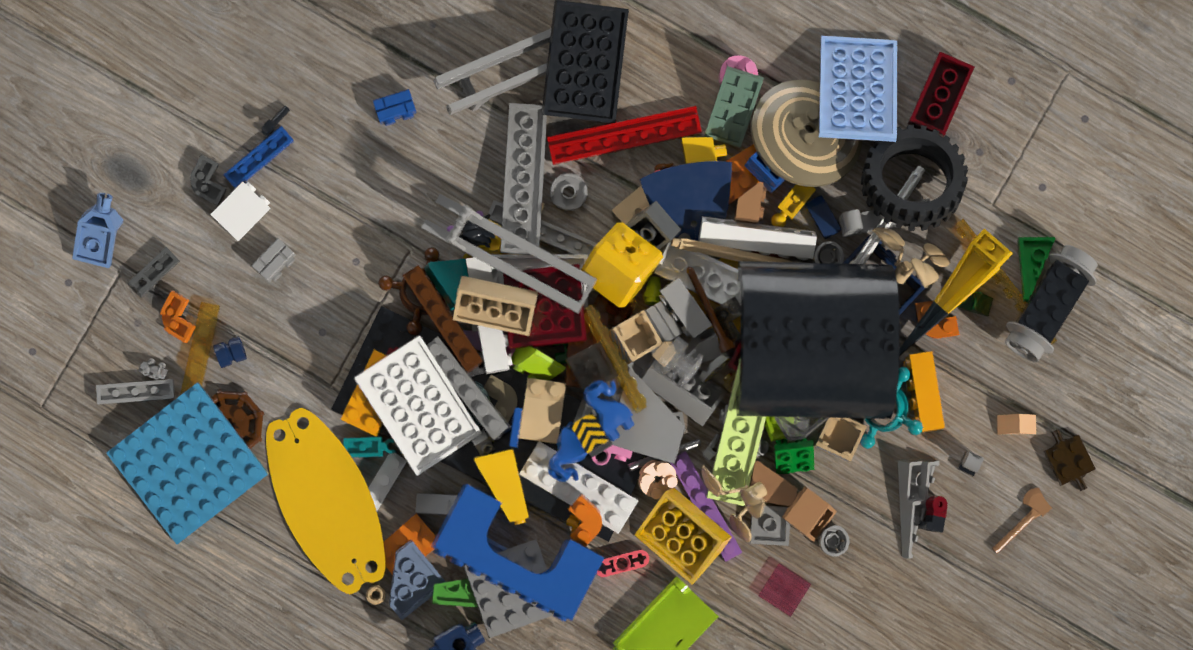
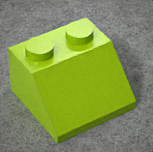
[511,346,566,381]

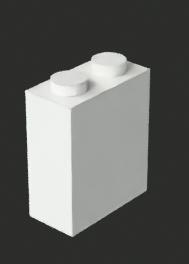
[210,182,270,241]

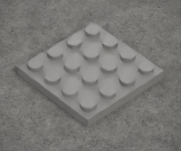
[463,539,554,638]

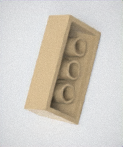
[453,276,538,336]

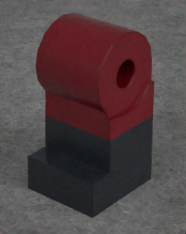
[918,496,948,533]

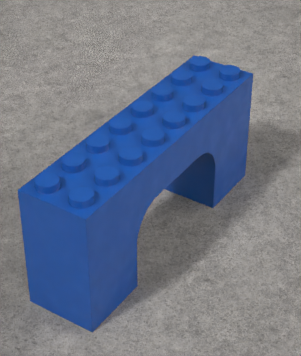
[430,484,604,622]

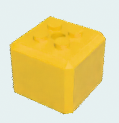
[581,223,663,308]

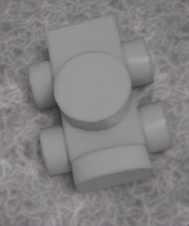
[139,358,168,380]

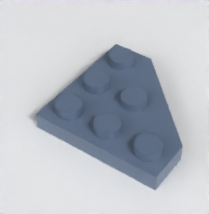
[389,540,446,620]

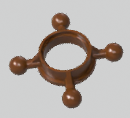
[378,247,445,335]

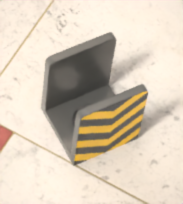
[570,412,613,457]

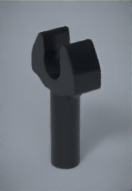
[261,106,290,137]

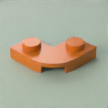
[160,291,196,343]
[914,300,959,339]
[568,494,602,547]

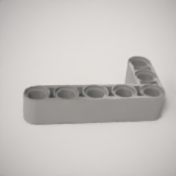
[839,199,931,237]

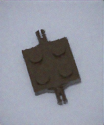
[1043,429,1096,491]

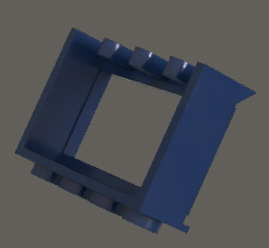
[842,235,926,315]

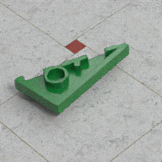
[1017,237,1055,302]

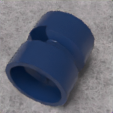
[213,336,247,368]

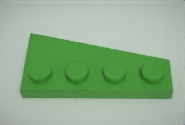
[432,579,478,608]

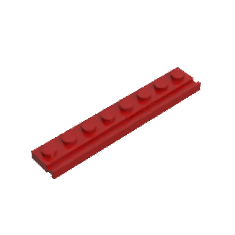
[547,106,702,165]

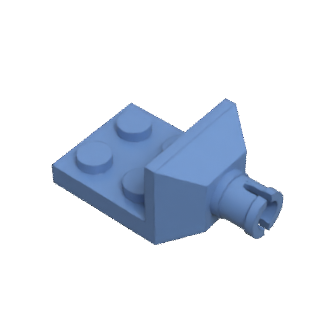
[72,193,123,268]

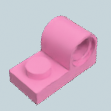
[592,445,633,466]

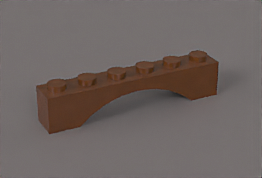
[402,265,484,373]

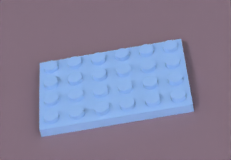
[819,36,897,142]

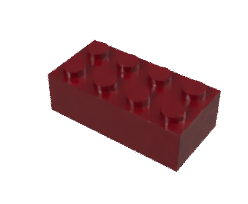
[907,52,975,137]

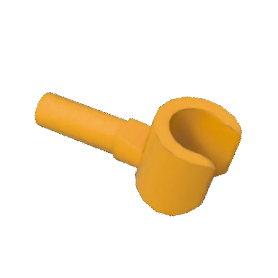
[566,514,580,541]

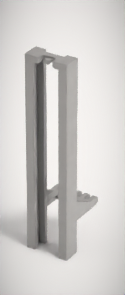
[433,29,551,115]
[421,194,597,314]

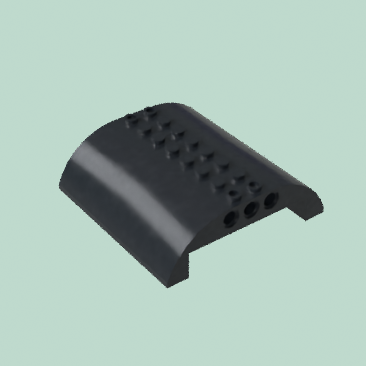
[737,261,899,419]

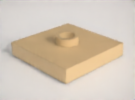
[612,186,649,225]

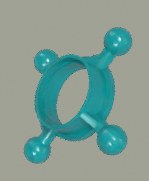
[860,367,923,449]

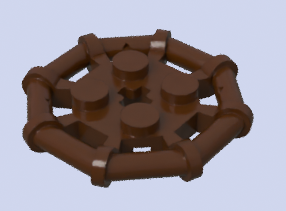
[211,389,265,449]

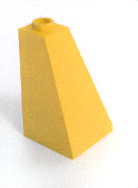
[474,449,529,525]

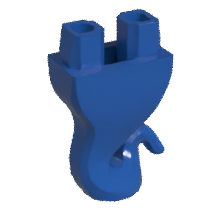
[584,380,634,441]
[548,422,588,482]

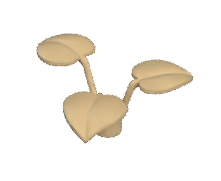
[872,227,951,288]
[702,464,767,543]

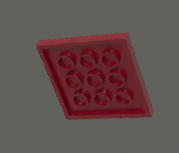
[503,264,587,349]

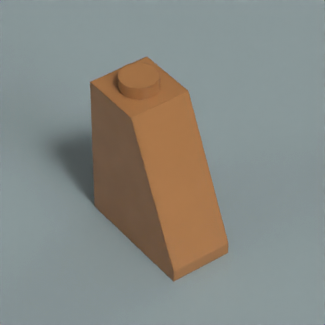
[750,461,798,507]

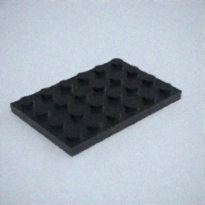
[541,0,629,123]

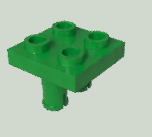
[774,435,814,474]

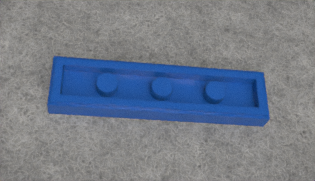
[223,126,294,189]

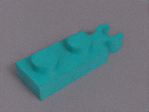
[343,437,396,458]

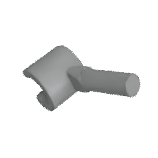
[702,434,720,461]

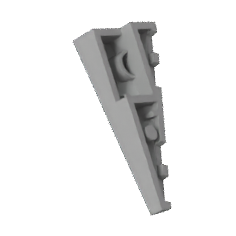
[898,458,939,559]

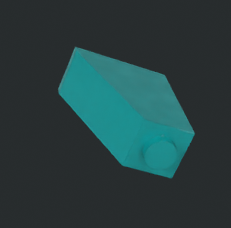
[424,258,469,310]

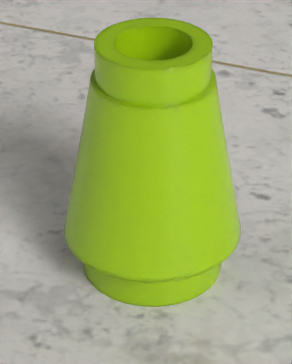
[643,276,661,306]

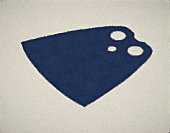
[640,161,732,241]

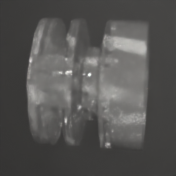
[654,336,705,388]

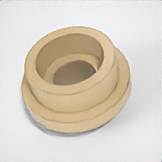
[366,585,386,605]

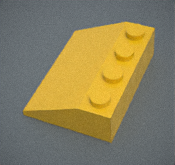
[635,488,732,585]

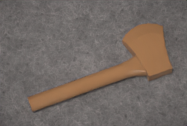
[992,488,1052,554]

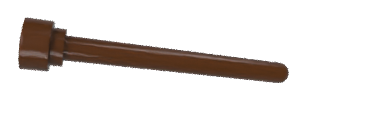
[686,267,735,354]

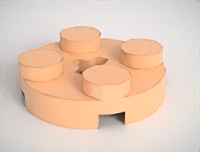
[638,460,678,499]

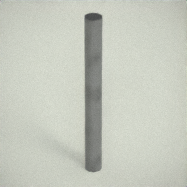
[628,439,702,471]

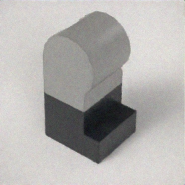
[957,451,984,476]

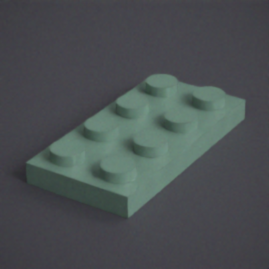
[704,66,764,148]

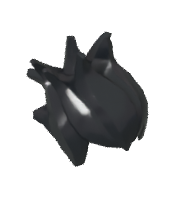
[459,214,495,248]

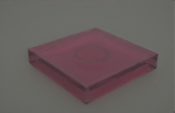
[758,563,811,617]

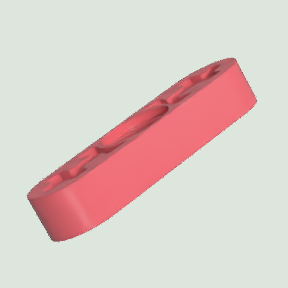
[596,550,649,577]

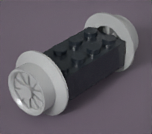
[1005,245,1098,362]

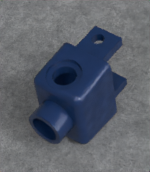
[428,622,486,650]

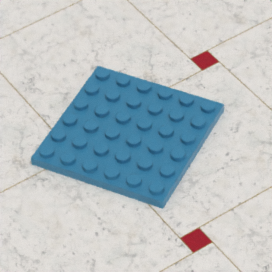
[106,382,269,545]

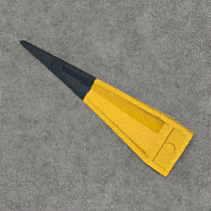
[899,228,1012,357]

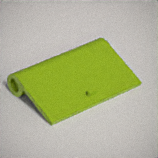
[613,576,719,650]

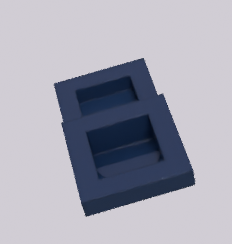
[805,195,842,239]

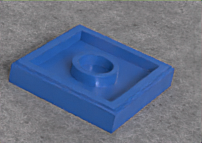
[509,408,523,448]

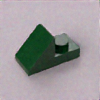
[956,291,993,317]

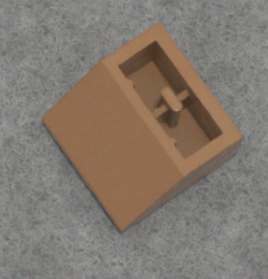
[734,182,766,224]
[782,486,837,542]

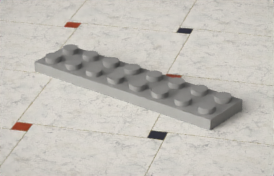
[500,103,547,255]

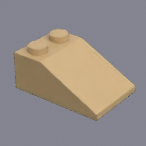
[519,378,566,444]

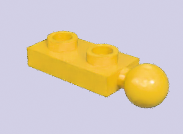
[771,184,816,227]

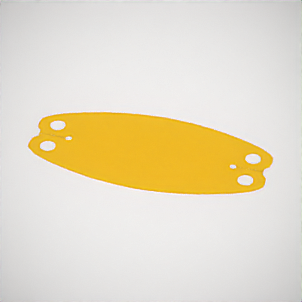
[266,408,385,594]

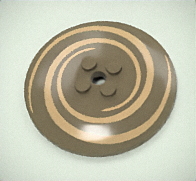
[751,80,862,187]

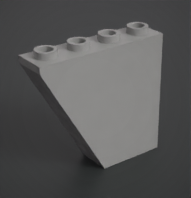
[611,369,686,464]

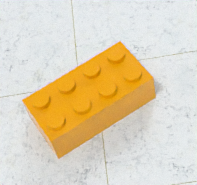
[340,350,387,437]
[903,351,945,433]

